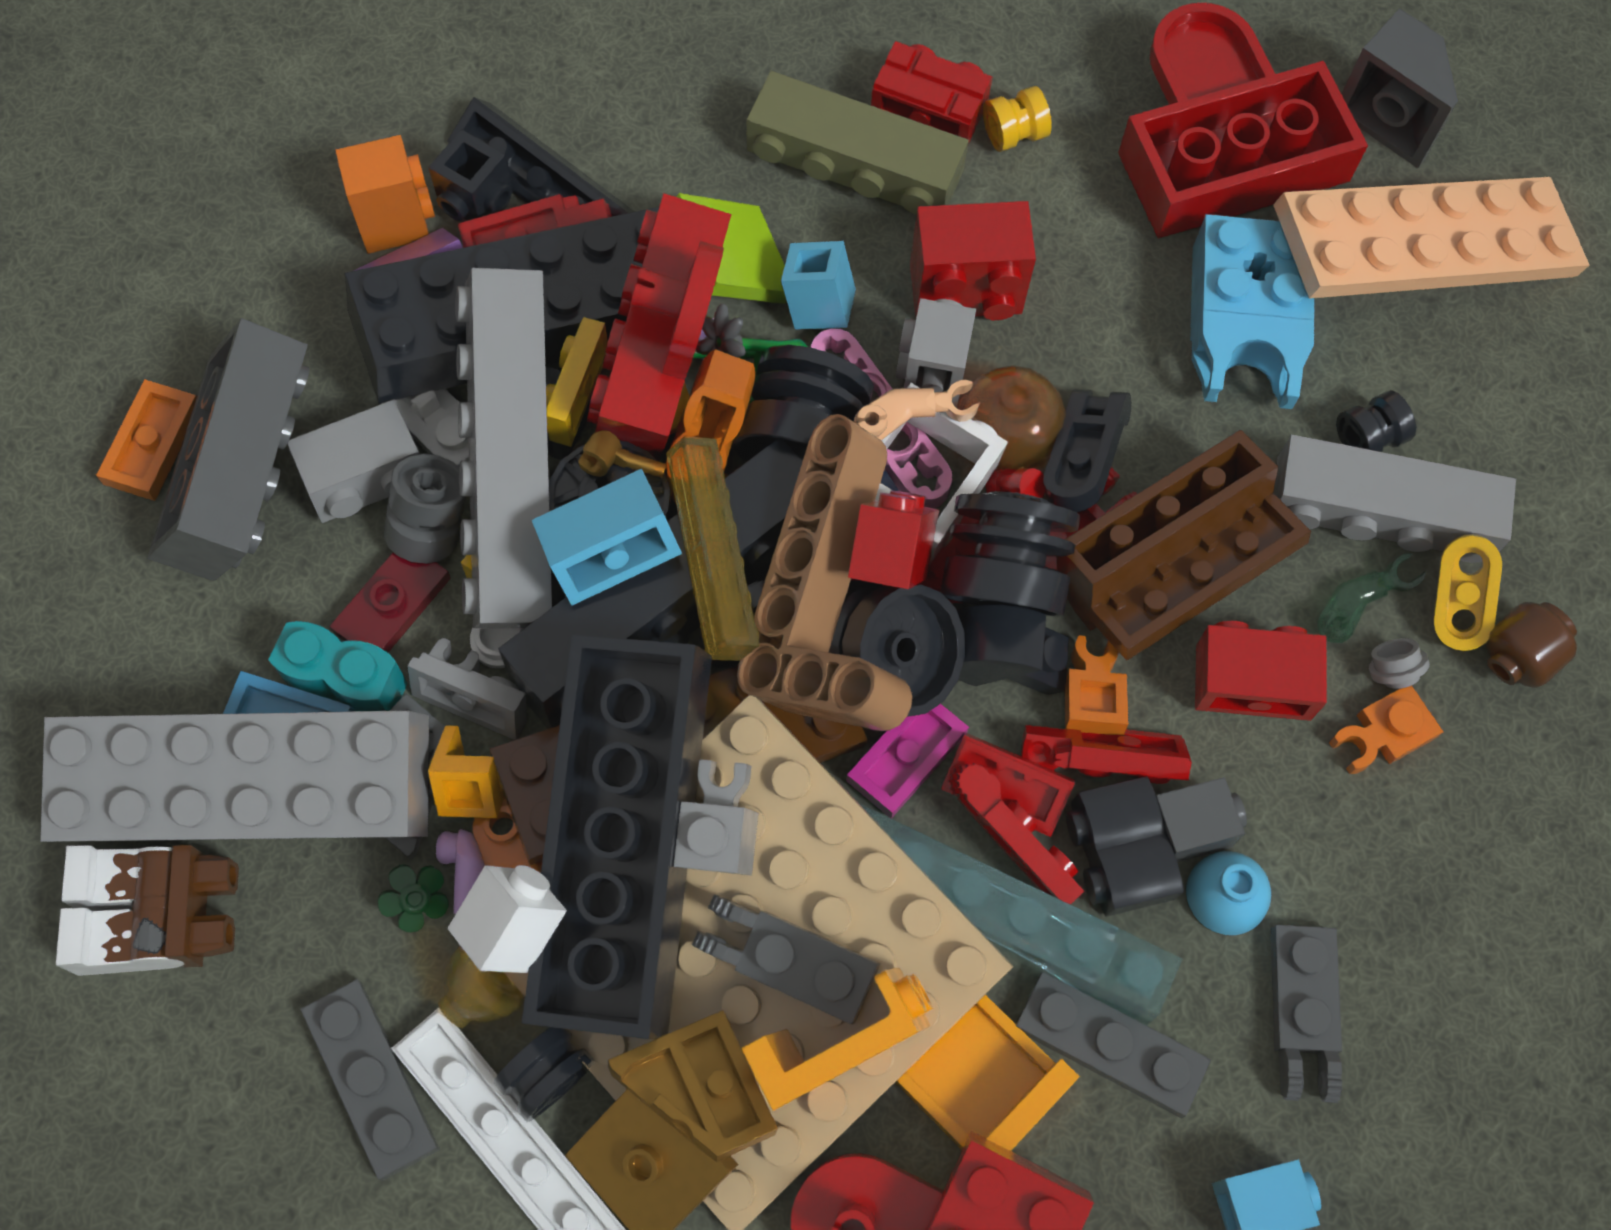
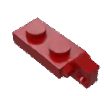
[458,194,612,248]
[1021,725,1192,784]

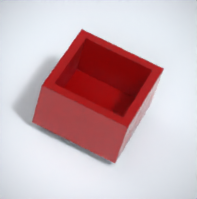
[910,201,1036,321]

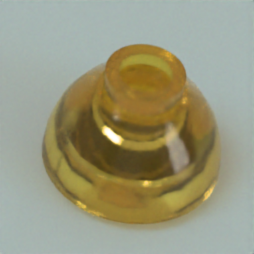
[438,945,523,1028]

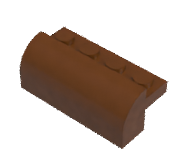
[1056,430,1311,661]

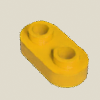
[1433,534,1502,651]

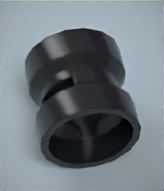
[1336,390,1417,452]

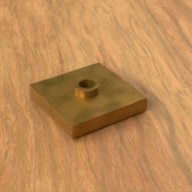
[565,1089,739,1230]

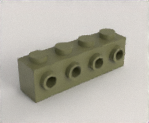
[746,71,969,215]

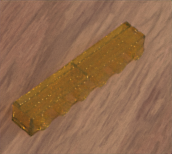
[666,436,760,661]

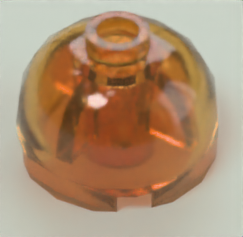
[958,365,1066,471]

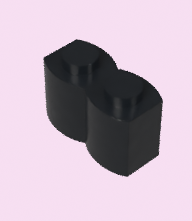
[1066,776,1184,917]

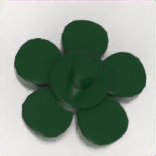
[377,864,449,932]

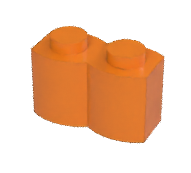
[666,349,755,491]

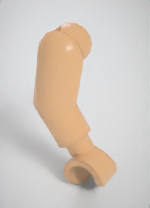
[854,379,980,440]

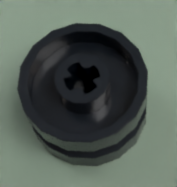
[828,580,965,717]

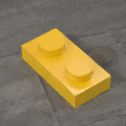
[546,317,608,447]

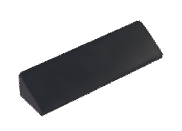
[447,97,635,217]

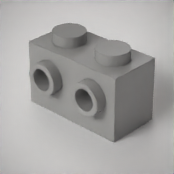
[895,298,976,408]
[287,399,419,523]

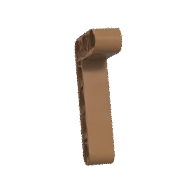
[737,414,912,731]

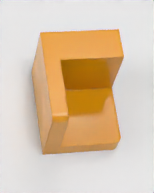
[428,725,504,818]

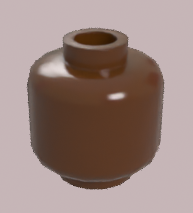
[1486,602,1577,688]

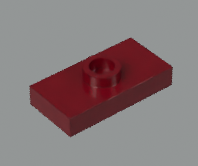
[329,552,451,653]

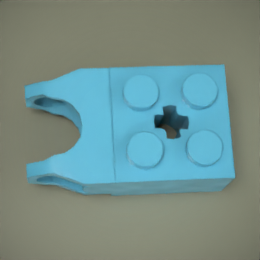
[1190,214,1314,409]

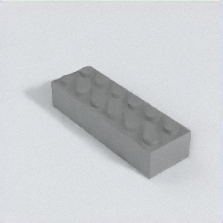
[41,711,429,842]

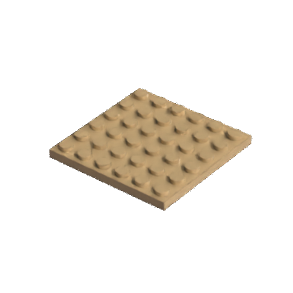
[504,695,1014,1230]

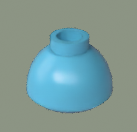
[1186,851,1271,935]

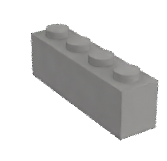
[1273,434,1516,563]

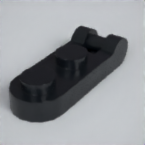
[1043,389,1132,512]

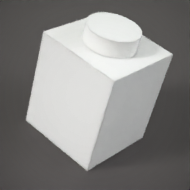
[447,865,567,973]

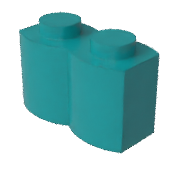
[268,621,408,712]

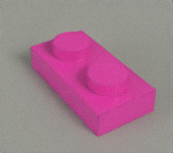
[846,704,969,819]

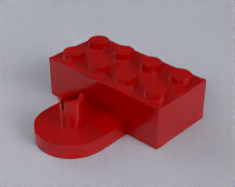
[1118,3,1368,239]
[587,193,732,461]
[791,1131,1094,1230]

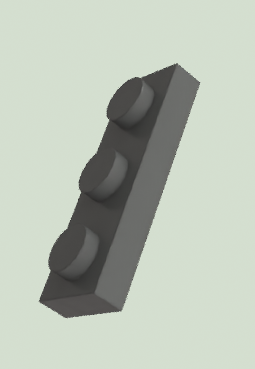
[1016,972,1211,1119]
[301,979,440,1181]

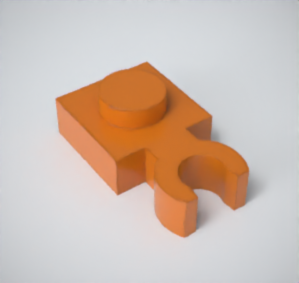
[1065,635,1128,735]
[1329,685,1443,774]

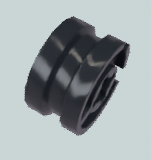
[494,1027,595,1122]

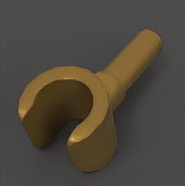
[578,430,666,478]

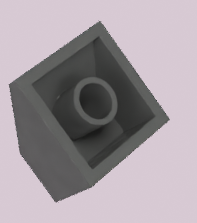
[1342,8,1458,168]

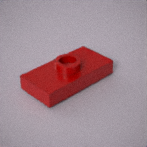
[941,732,1075,837]

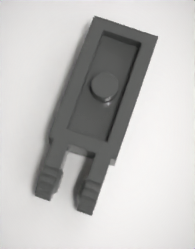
[692,894,880,1025]
[1271,925,1342,1103]

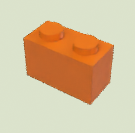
[335,135,435,254]

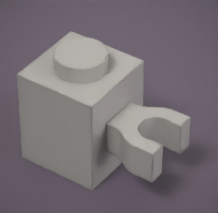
[674,759,759,876]

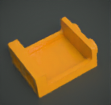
[741,968,933,1111]
[895,995,1080,1151]

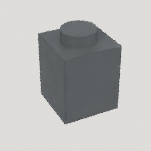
[1156,777,1247,863]

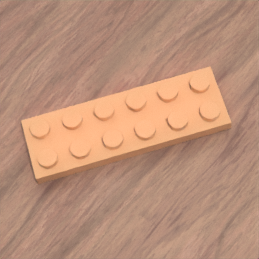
[1273,177,1590,299]

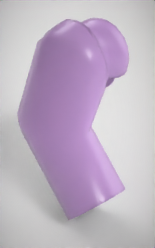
[436,829,485,914]

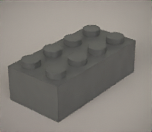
[147,318,309,581]

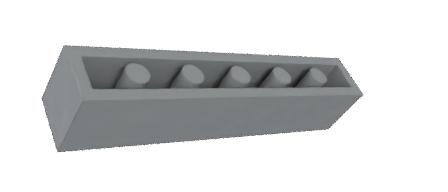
[455,268,552,628]

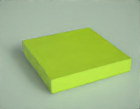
[676,193,787,304]

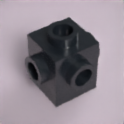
[428,129,513,221]

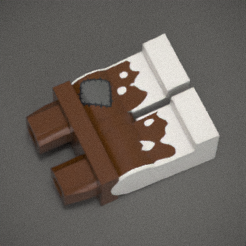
[56,845,239,976]

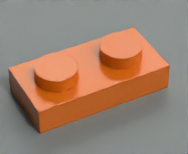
[96,379,197,501]

